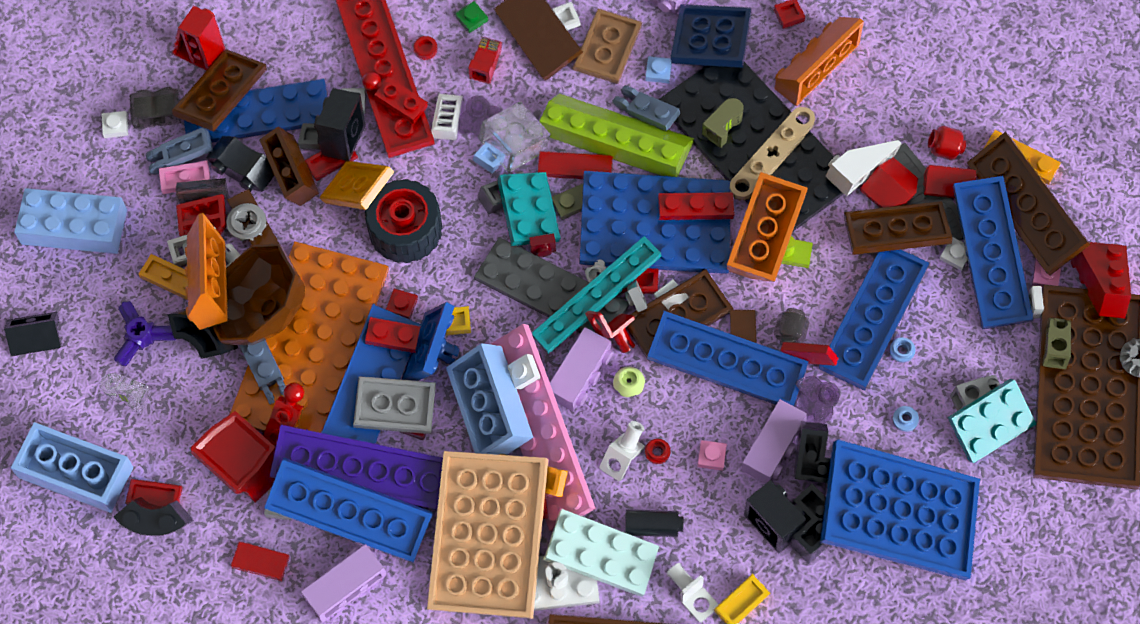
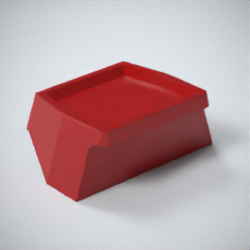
[191,411,276,503]

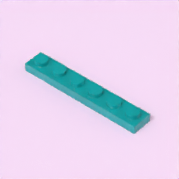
[532,236,661,354]

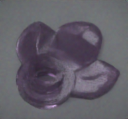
[458,96,506,142]
[794,376,840,424]

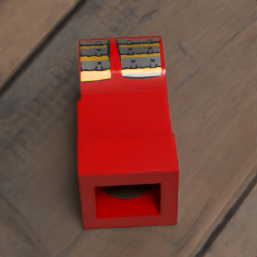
[468,37,502,84]

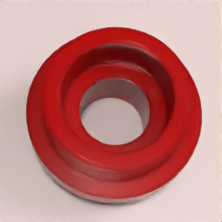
[645,439,671,464]

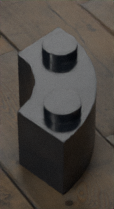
[206,136,275,192]
[167,308,238,359]
[113,497,194,536]

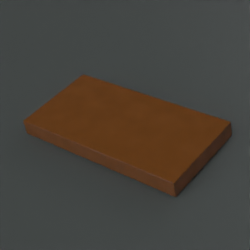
[494,0,583,81]
[172,49,267,132]
[844,201,953,255]
[626,269,734,361]

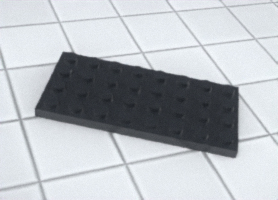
[658,62,844,232]

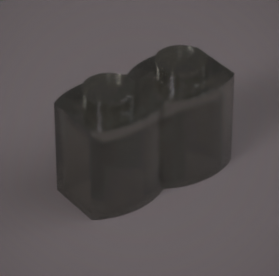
[129,87,182,129]

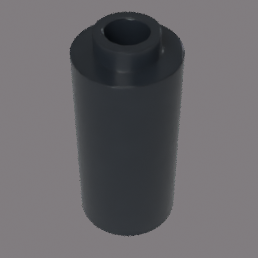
[625,509,684,537]

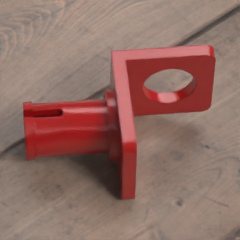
[585,311,635,353]

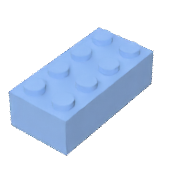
[14,188,127,254]
[446,343,533,455]
[11,422,134,513]

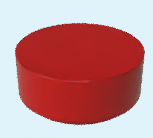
[414,36,438,60]

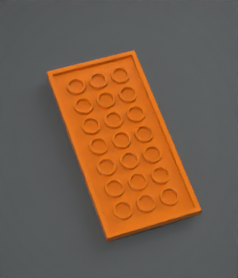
[230,241,389,433]

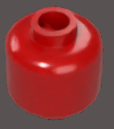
[928,125,966,160]

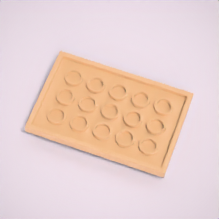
[427,451,548,619]

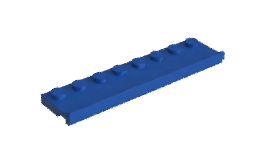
[321,303,421,444]

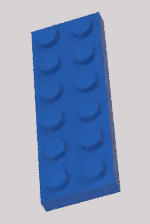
[184,79,328,143]
[953,176,1034,329]
[819,250,929,391]
[647,311,809,406]
[264,457,432,562]

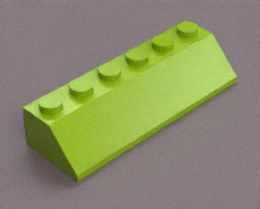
[539,93,694,177]

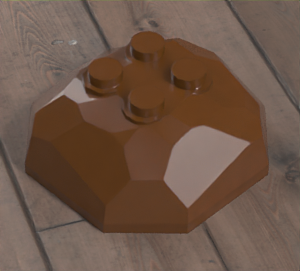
[212,244,305,345]

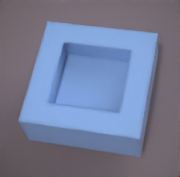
[645,56,672,83]
[473,140,508,174]

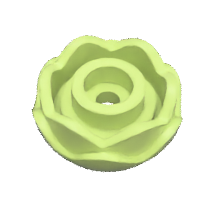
[613,367,645,397]

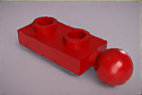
[362,72,428,124]
[263,382,304,447]

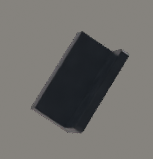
[4,311,61,356]

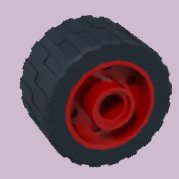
[365,179,443,263]

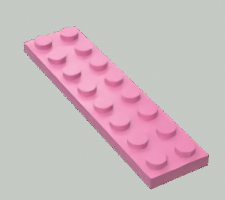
[490,324,596,531]

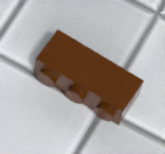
[259,127,319,206]

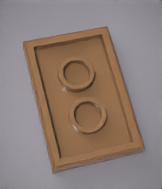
[573,8,642,84]

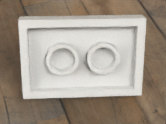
[534,556,600,611]

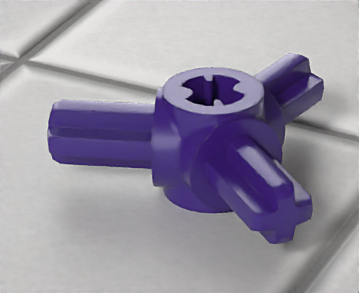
[114,301,176,366]

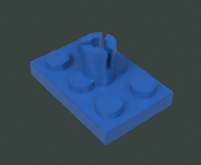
[402,302,460,381]

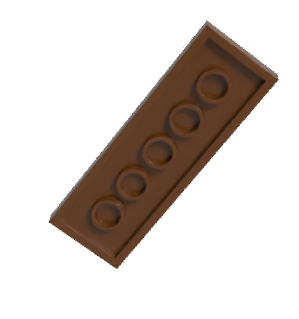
[966,132,1091,275]

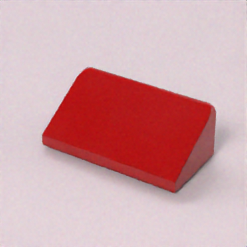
[924,165,976,198]

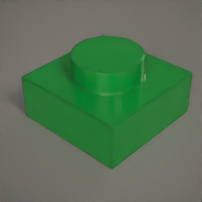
[455,1,488,33]

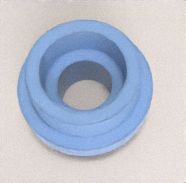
[890,337,916,363]
[893,406,919,432]

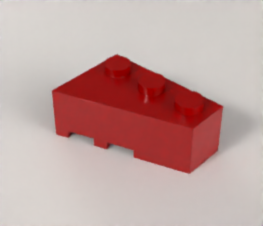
[172,6,225,71]
[1070,242,1131,319]

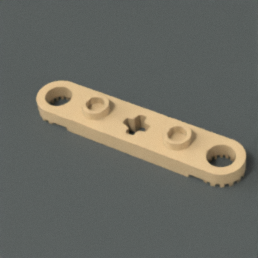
[730,107,815,201]

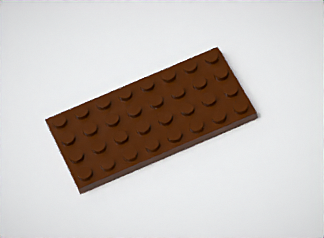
[1033,285,1140,490]

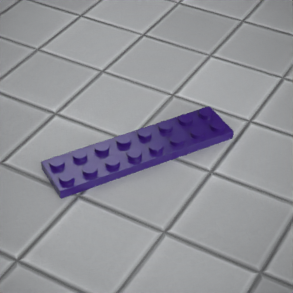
[270,425,443,511]

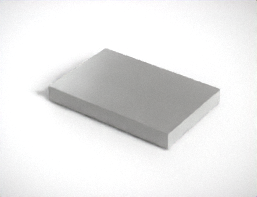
[353,376,436,434]

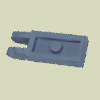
[612,85,681,131]
[146,128,213,175]
[239,340,286,404]

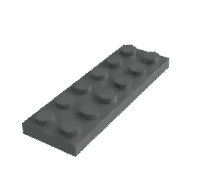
[474,237,630,340]

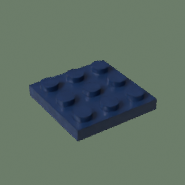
[671,4,752,67]

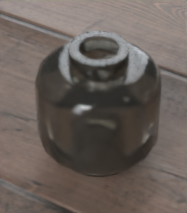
[774,308,810,345]

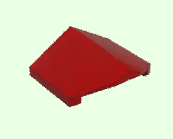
[860,157,918,208]
[176,194,227,237]

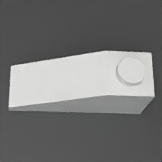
[825,140,902,196]

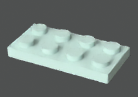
[544,509,659,597]

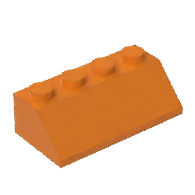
[775,17,864,106]
[727,172,808,282]
[185,213,228,330]

